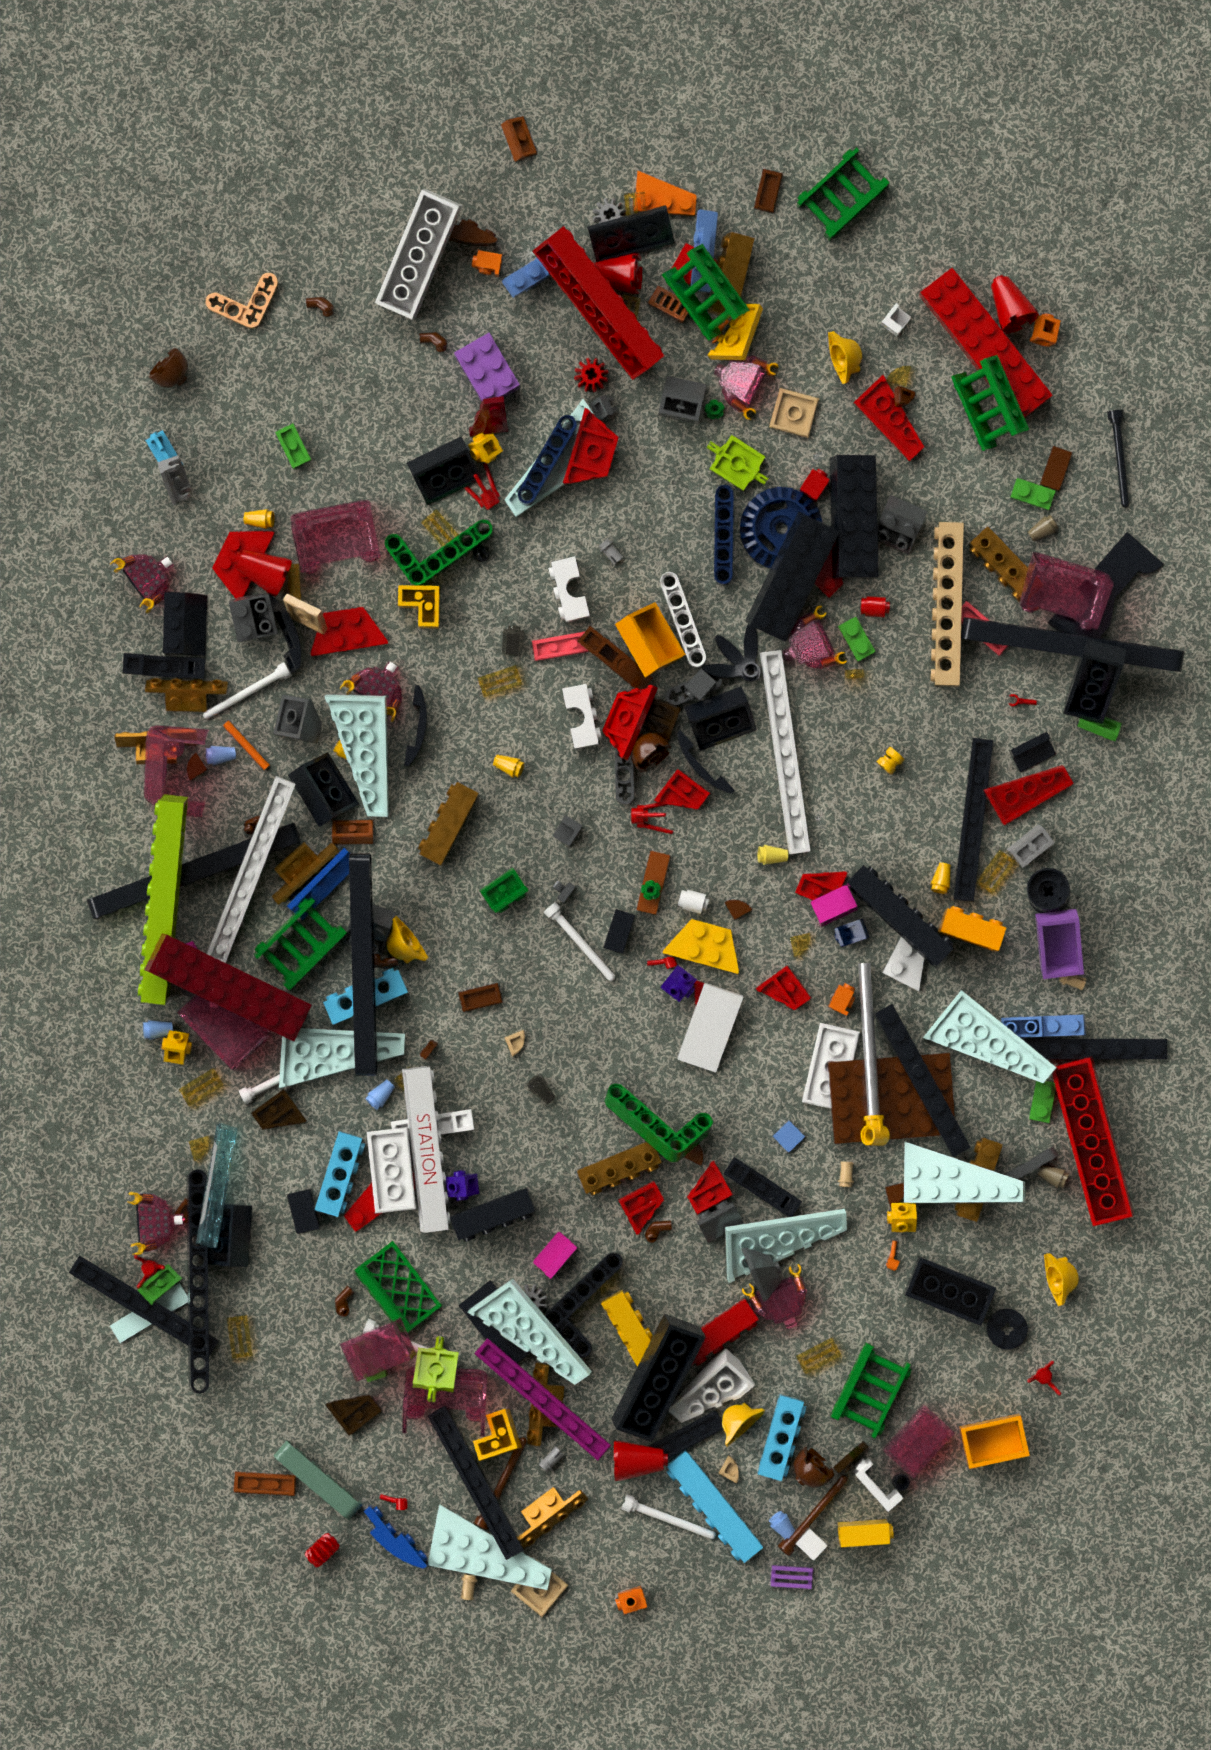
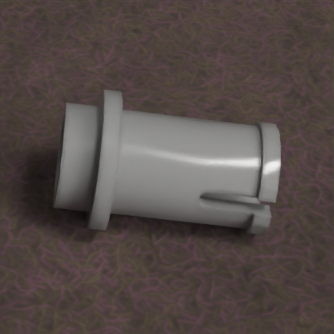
[599,539,623,565]
[539,1446,565,1473]

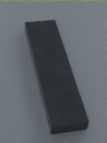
[648,1410,723,1459]

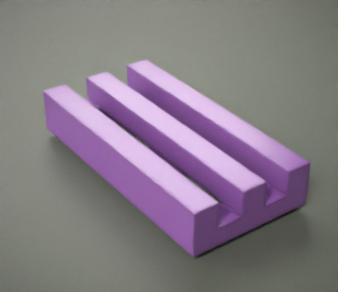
[771,1565,813,1589]

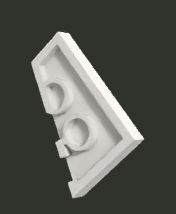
[883,937,924,991]

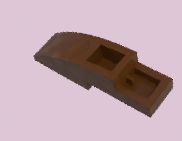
[449,219,498,246]
[577,626,653,689]

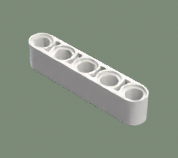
[660,572,706,668]

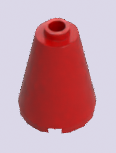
[594,253,643,294]
[991,275,1039,334]
[233,549,292,597]
[614,1440,668,1482]

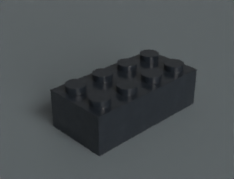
[1063,639,1126,724]
[450,1187,536,1242]
[904,1256,996,1326]

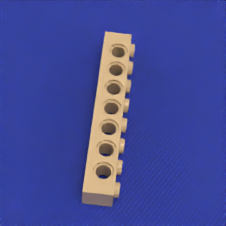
[931,522,964,687]

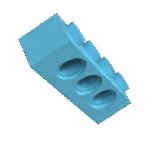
[323,968,408,1025]
[315,1131,365,1217]
[757,1394,806,1481]

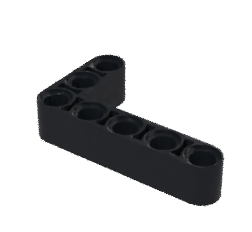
[545,1251,623,1357]

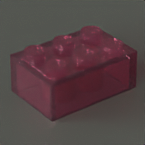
[340,1317,416,1382]
[882,1404,955,1478]

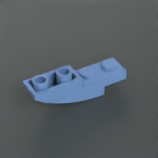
[502,258,551,298]
[1001,1015,1086,1038]

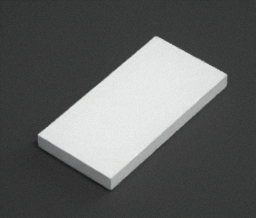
[677,983,743,1072]
[802,1023,860,1109]
[367,1127,416,1213]

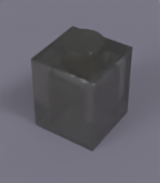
[502,626,524,656]

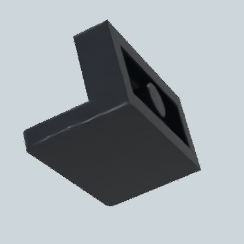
[1009,731,1056,772]
[603,909,635,954]
[287,1188,320,1234]

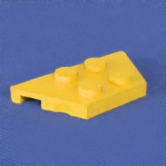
[663,919,739,974]

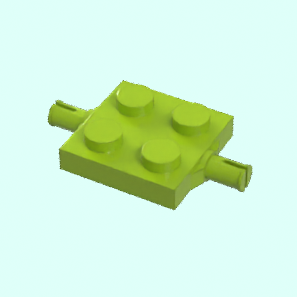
[706,435,769,491]
[413,1336,459,1402]

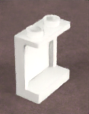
[853,1457,903,1512]

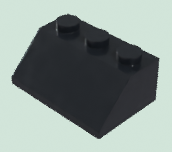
[407,436,482,505]
[163,592,207,656]
[684,686,757,751]
[288,752,359,827]
[207,1202,252,1267]

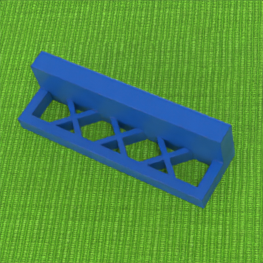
[287,848,351,921]

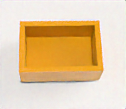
[615,602,686,677]
[938,906,1006,952]
[959,1413,1030,1469]

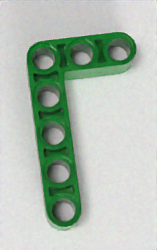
[385,520,494,586]
[604,1083,713,1162]

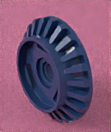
[740,487,823,569]

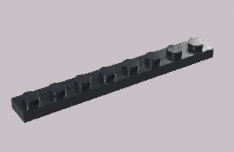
[953,738,993,902]
[874,1004,971,1157]
[1023,1039,1167,1059]
[69,1255,219,1356]
[427,1405,525,1560]

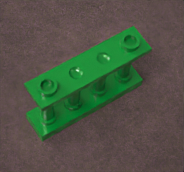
[796,147,890,241]
[662,244,749,341]
[951,355,1029,451]
[254,897,347,990]
[830,1342,912,1438]

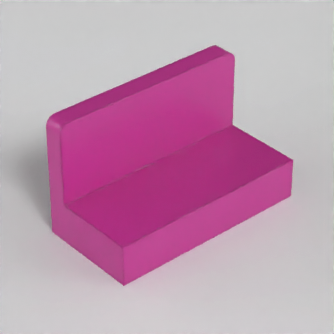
[811,885,858,927]
[533,1232,577,1279]

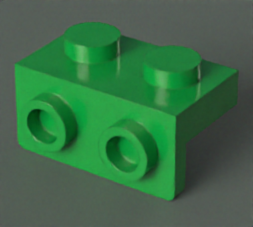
[479,868,529,913]

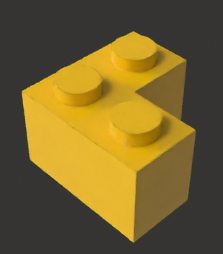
[398,585,440,629]
[473,1409,522,1461]

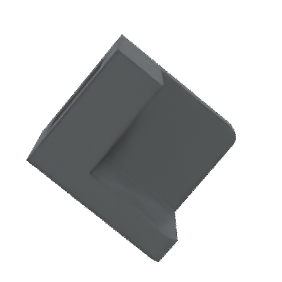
[553,815,583,847]

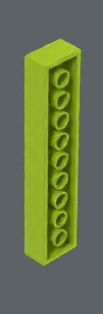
[138,794,188,1005]

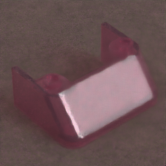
[144,725,209,817]
[402,1367,488,1437]

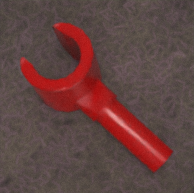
[1008,694,1037,707]
[647,956,677,969]
[379,1494,407,1510]

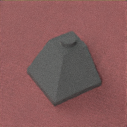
[273,695,322,744]
[741,1248,782,1302]

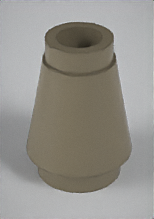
[1028,514,1059,542]
[1038,1165,1070,1189]

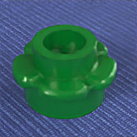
[705,399,725,419]
[641,880,661,900]

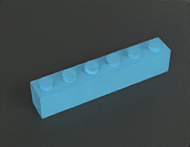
[666,1450,763,1563]

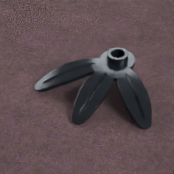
[702,624,761,682]

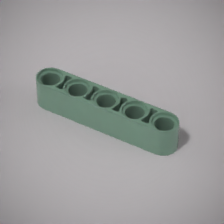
[273,1440,363,1520]

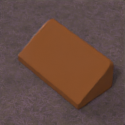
[501,116,537,162]
[332,820,373,845]

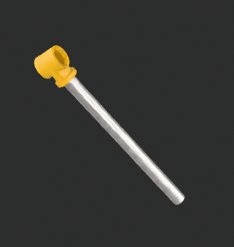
[858,963,890,1146]

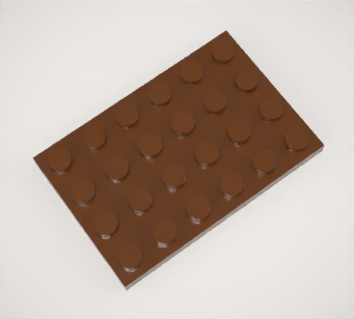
[827,1053,955,1144]

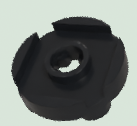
[986,1308,1028,1350]

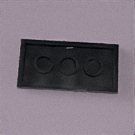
[587,205,675,262]
[458,1280,531,1363]

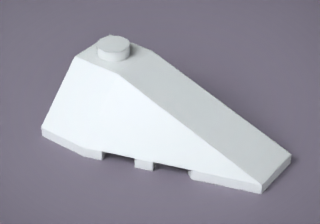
[669,1348,755,1423]

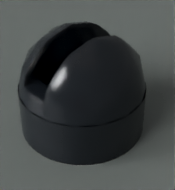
[473,546,490,562]
[892,1473,910,1491]

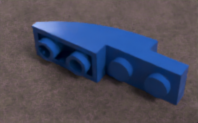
[364,1505,428,1569]

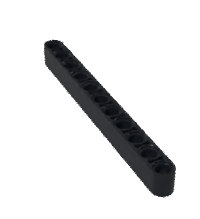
[961,617,1185,672]
[86,823,302,920]
[349,853,377,1076]
[186,1169,209,1394]

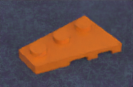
[634,170,697,216]

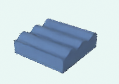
[773,1121,805,1153]

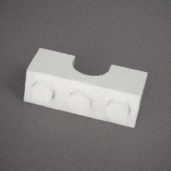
[548,556,590,623]
[562,684,602,750]

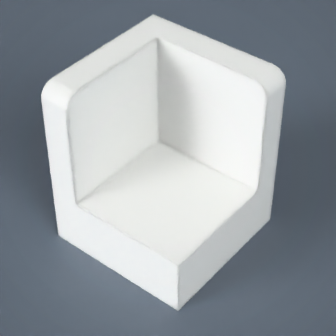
[881,303,911,337]
[796,1527,827,1560]

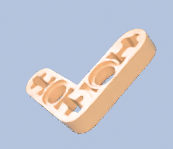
[206,273,278,329]

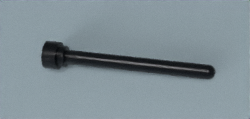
[1107,410,1129,508]

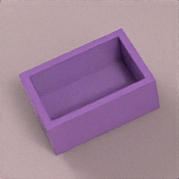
[454,333,520,402]
[1035,909,1084,979]

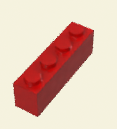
[692,1298,759,1366]

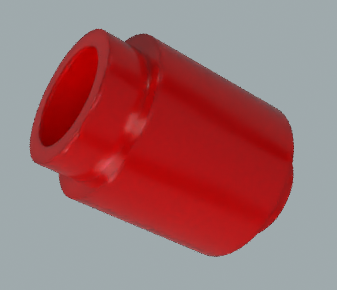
[861,596,890,618]

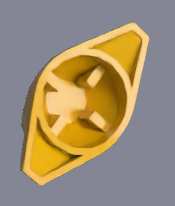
[828,331,862,384]
[387,916,429,964]
[1044,1253,1079,1307]
[722,1402,765,1447]

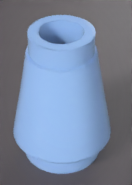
[206,746,236,766]
[143,1020,173,1040]
[365,1079,395,1110]
[769,1511,795,1539]

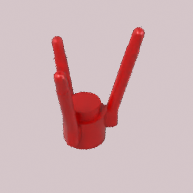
[464,463,500,510]
[631,803,673,834]
[134,1255,165,1289]
[1027,1361,1061,1396]

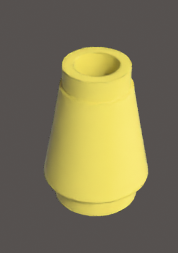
[757,845,788,865]

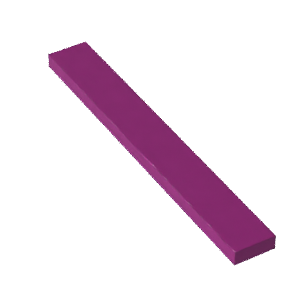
[474,1338,611,1461]

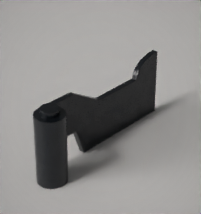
[1048,532,1164,638]

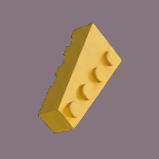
[601,1290,653,1367]

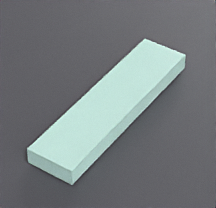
[110,1283,188,1343]

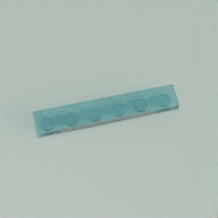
[196,1123,238,1248]

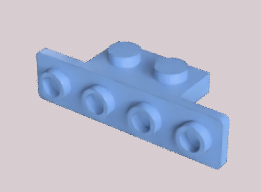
[691,209,718,293]

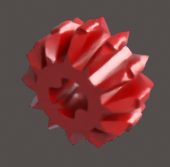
[574,358,608,393]
[305,1533,339,1567]

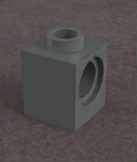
[684,669,716,702]

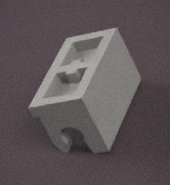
[157,455,192,505]
[1006,825,1055,868]

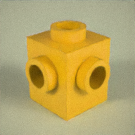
[468,433,503,464]
[162,1030,192,1065]
[887,1203,917,1232]

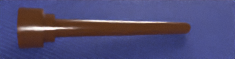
[474,1437,527,1530]
[777,1475,848,1557]

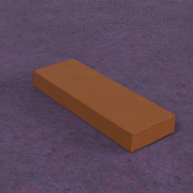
[636,851,670,915]
[234,1471,296,1496]

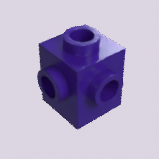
[660,965,697,1002]
[446,1170,480,1201]

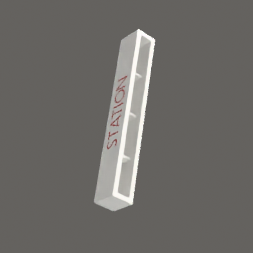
[402,1066,451,1233]

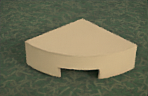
[505,1030,525,1056]
[719,1455,739,1483]

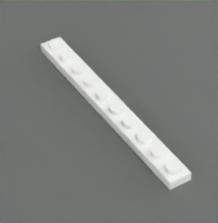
[760,650,810,854]
[206,776,295,963]

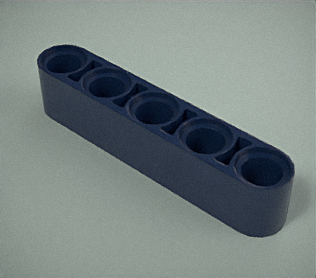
[518,415,577,506]
[714,485,734,586]

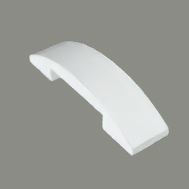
[391,1109,475,1140]

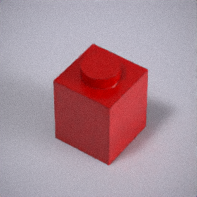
[799,469,830,502]

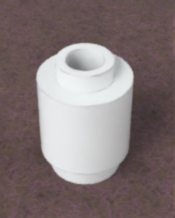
[678,889,709,914]

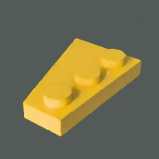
[707,304,763,360]

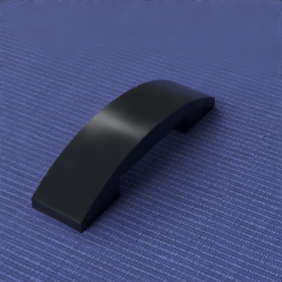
[267,593,301,674]
[122,653,205,679]
[404,685,427,767]
[677,730,735,794]
[723,1157,802,1217]

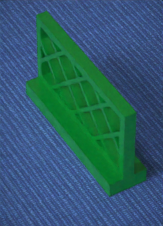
[353,1241,442,1336]

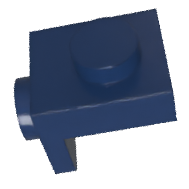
[834,918,869,947]

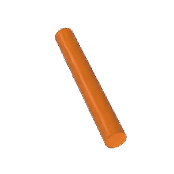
[223,720,270,770]

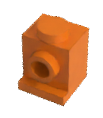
[472,250,503,277]
[1029,313,1061,347]
[828,983,855,1016]
[615,1586,647,1614]

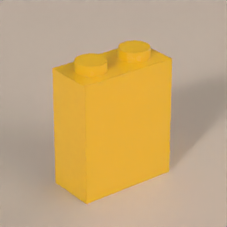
[838,1519,894,1547]

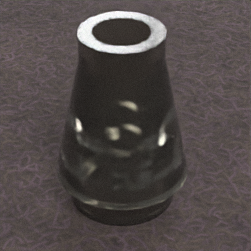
[526,1074,556,1105]

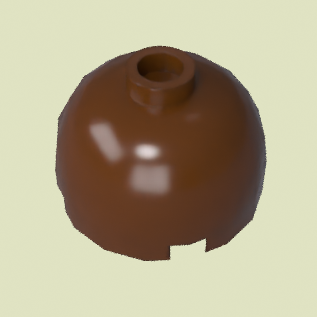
[149,348,188,388]
[630,733,671,772]
[793,1447,834,1488]

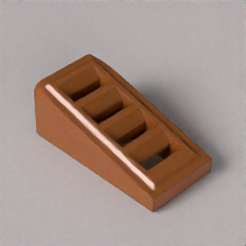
[648,286,689,324]

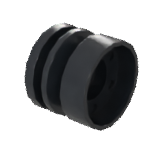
[1027,868,1070,913]

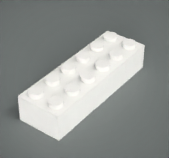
[375,189,463,319]

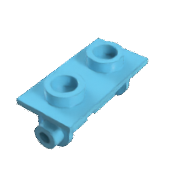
[145,430,183,465]

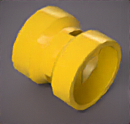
[876,747,905,775]

